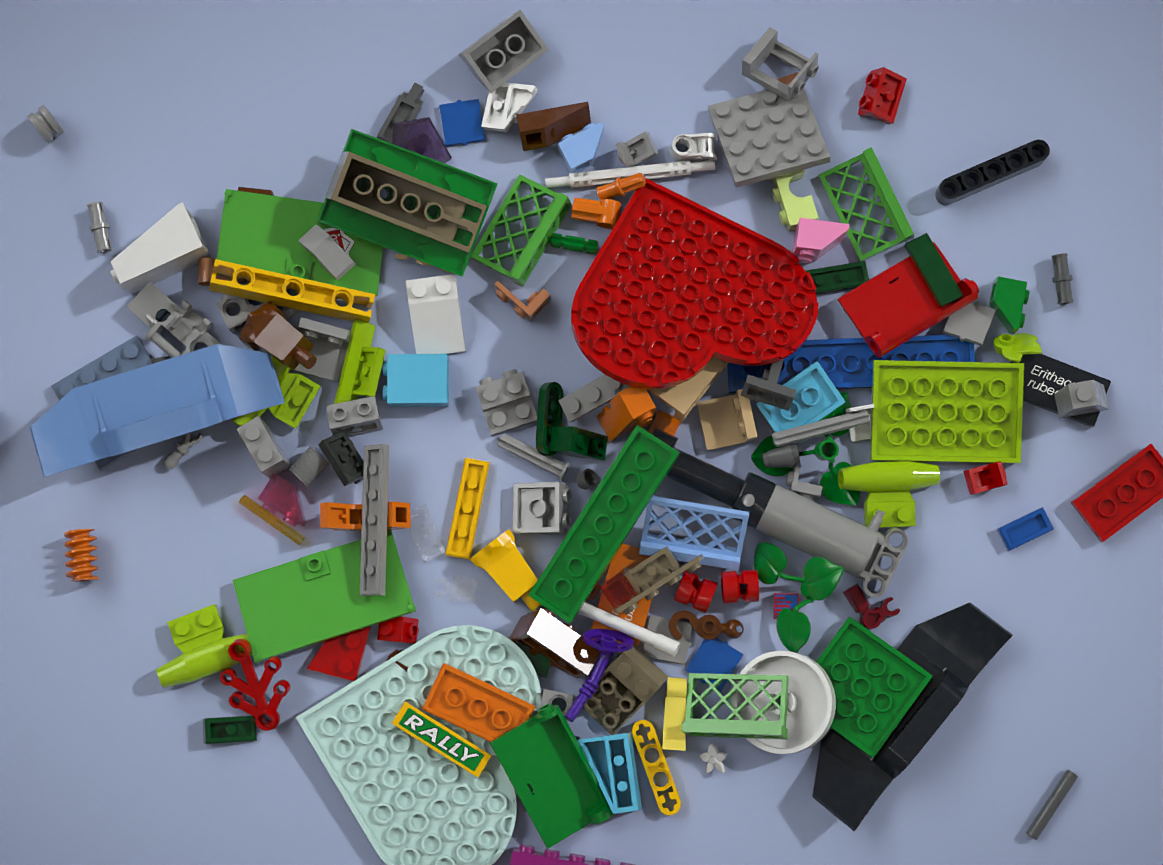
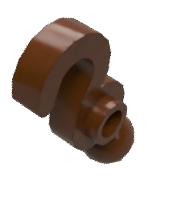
[668,610,744,640]

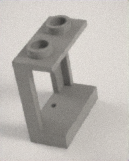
[742,27,819,101]

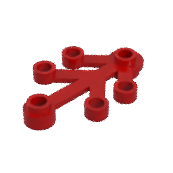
[220,639,291,731]

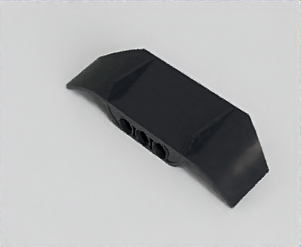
[812,602,1013,831]

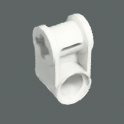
[670,133,717,162]

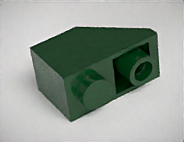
[549,426,608,461]

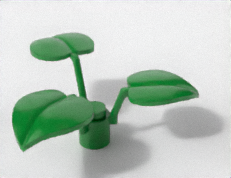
[751,392,860,506]
[754,542,844,653]

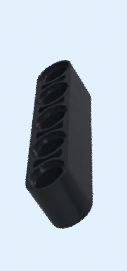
[935,139,1050,205]

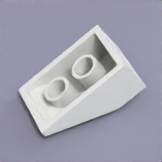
[406,274,466,354]

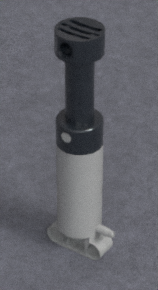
[652,428,908,598]

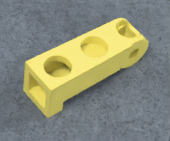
[662,677,687,751]

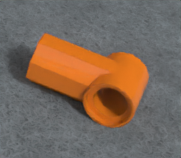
[571,197,622,229]

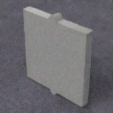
[943,301,996,346]
[643,615,692,665]

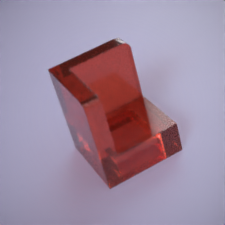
[600,573,635,609]

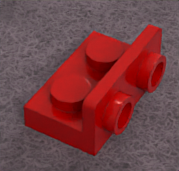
[858,67,907,125]

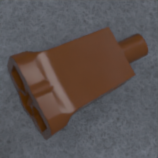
[239,301,317,371]

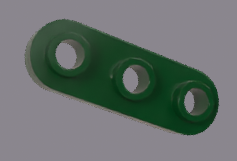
[536,382,564,456]

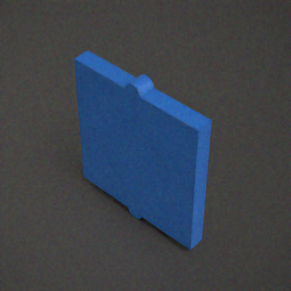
[439,99,485,146]
[685,638,744,692]

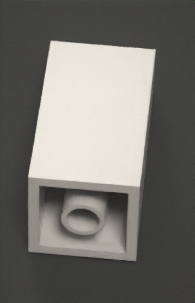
[110,202,211,294]

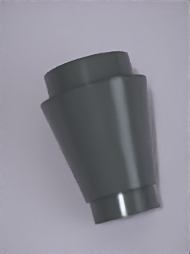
[762,444,800,468]

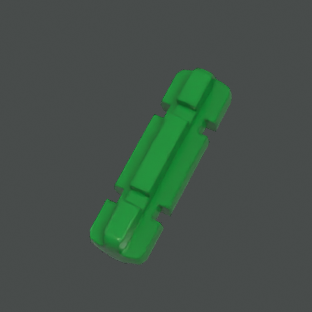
[550,233,598,254]

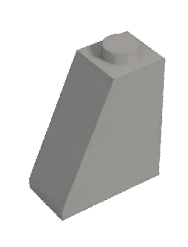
[1054,380,1109,418]

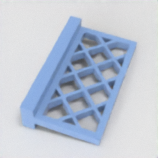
[639,496,749,570]

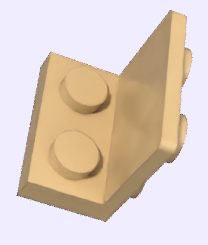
[697,389,758,450]

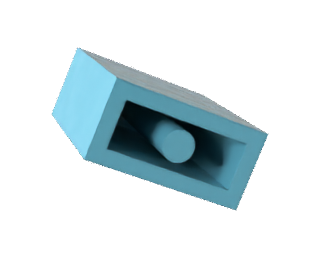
[383,354,449,407]

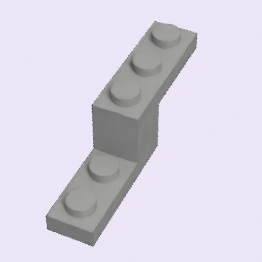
[558,374,630,422]

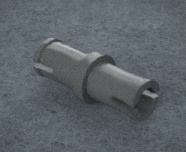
[1051,253,1074,305]

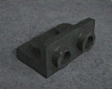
[318,431,364,487]

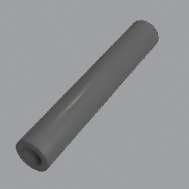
[1026,770,1078,840]

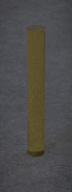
[239,495,305,545]

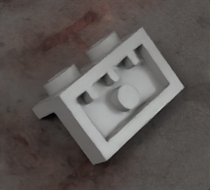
[326,396,383,436]

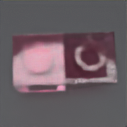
[258,473,306,527]

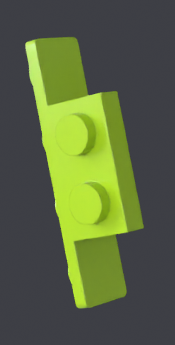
[334,319,386,404]

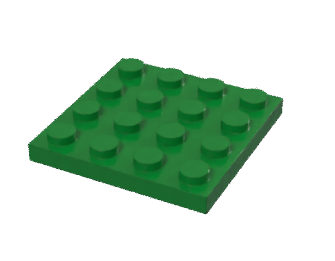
[816,616,933,759]

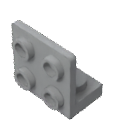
[294,317,351,382]

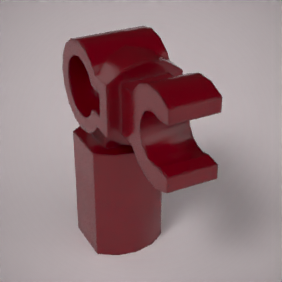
[843,584,901,630]

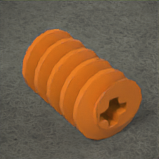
[64,529,99,582]

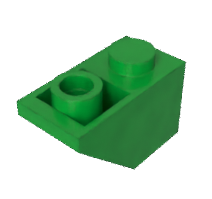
[989,276,1030,334]

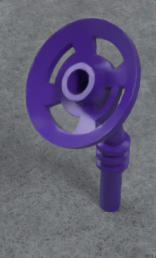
[565,629,634,722]

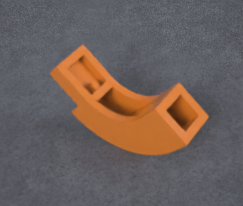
[320,502,411,531]

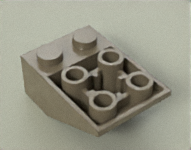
[582,645,668,735]

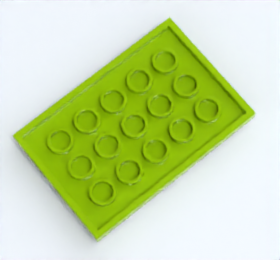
[870,360,1024,463]

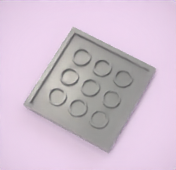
[708,84,831,188]

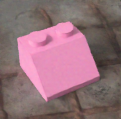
[792,218,850,264]

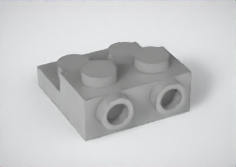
[476,369,537,436]
[513,482,572,534]

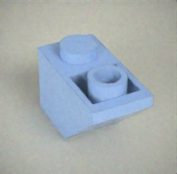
[558,122,604,173]

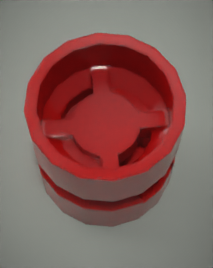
[673,570,718,613]
[721,570,759,604]

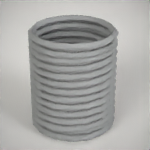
[288,446,329,487]

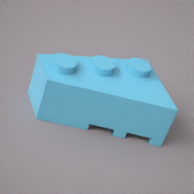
[578,732,642,814]

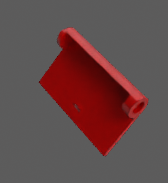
[837,242,979,358]

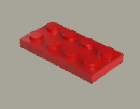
[1071,443,1163,543]

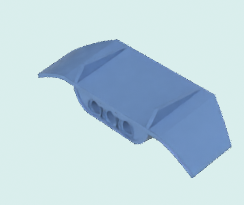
[30,344,285,477]

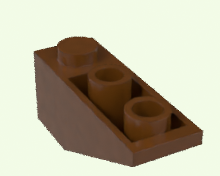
[516,101,591,151]

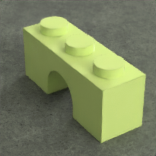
[768,170,818,232]

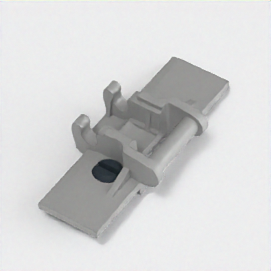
[126,281,220,358]

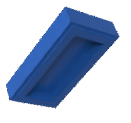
[997,507,1054,551]

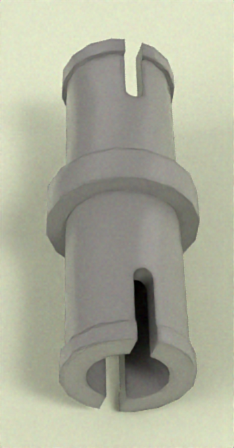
[87,202,113,253]

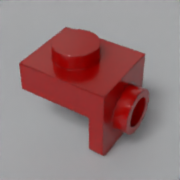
[963,461,1008,495]
[377,616,419,644]

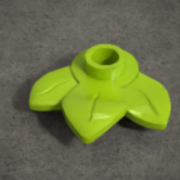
[993,333,1042,363]

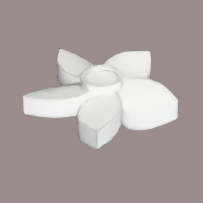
[699,743,727,773]

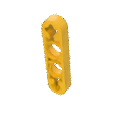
[632,720,681,815]

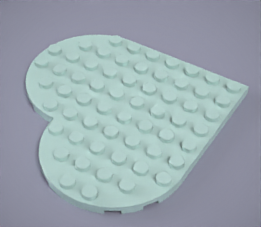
[296,625,542,865]

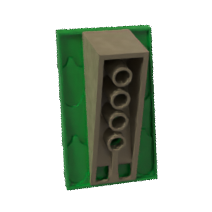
[317,129,498,277]

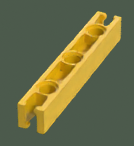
[209,259,375,323]

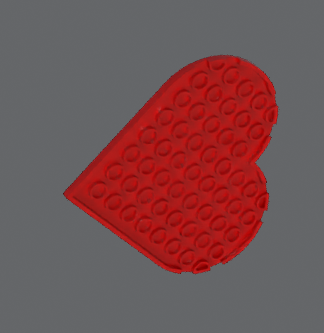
[571,177,819,389]

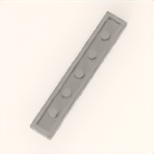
[360,444,390,597]

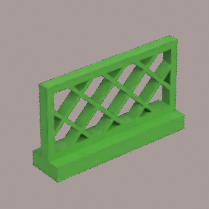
[819,147,914,261]
[471,174,572,287]
[682,673,789,740]

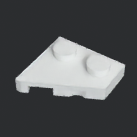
[481,82,538,133]

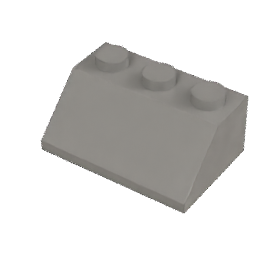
[458,10,549,93]

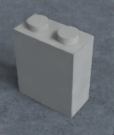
[237,416,291,480]

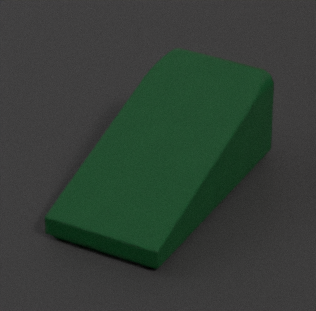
[203,716,257,744]

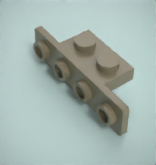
[615,546,704,615]

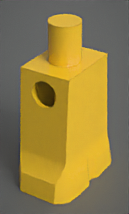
[470,529,541,611]

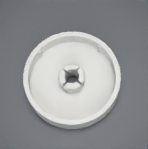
[731,651,836,754]

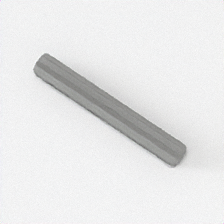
[772,410,870,447]

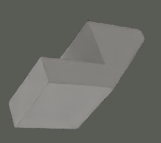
[298,225,356,281]

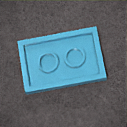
[755,361,845,432]

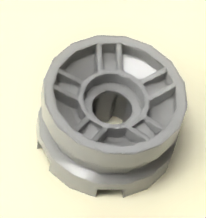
[27,105,64,144]

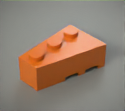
[596,386,656,442]

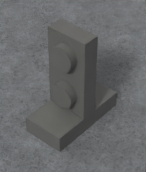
[741,359,796,411]

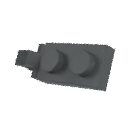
[377,82,424,147]

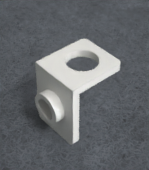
[845,404,874,442]

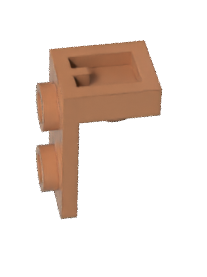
[494,281,551,321]

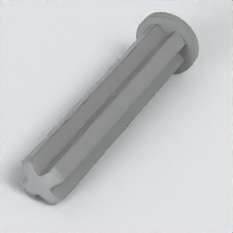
[498,434,570,481]

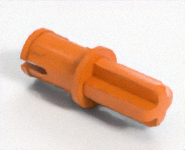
[597,173,645,200]

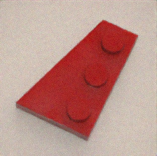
[307,626,371,681]

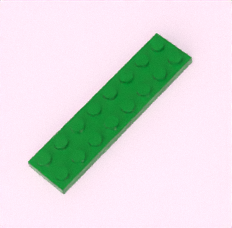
[528,425,680,624]

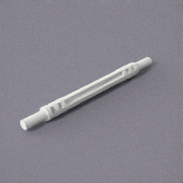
[545,160,715,188]

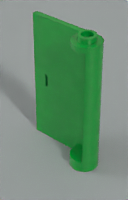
[489,703,614,849]

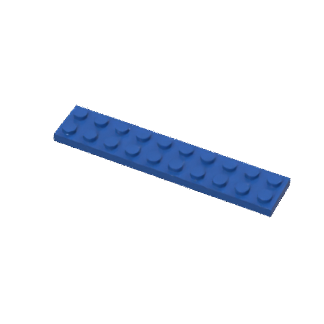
[727,335,975,393]

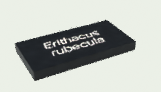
[1010,354,1111,428]

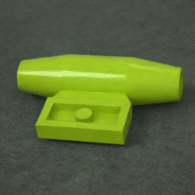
[231,357,321,429]
[838,461,940,528]
[156,604,252,688]

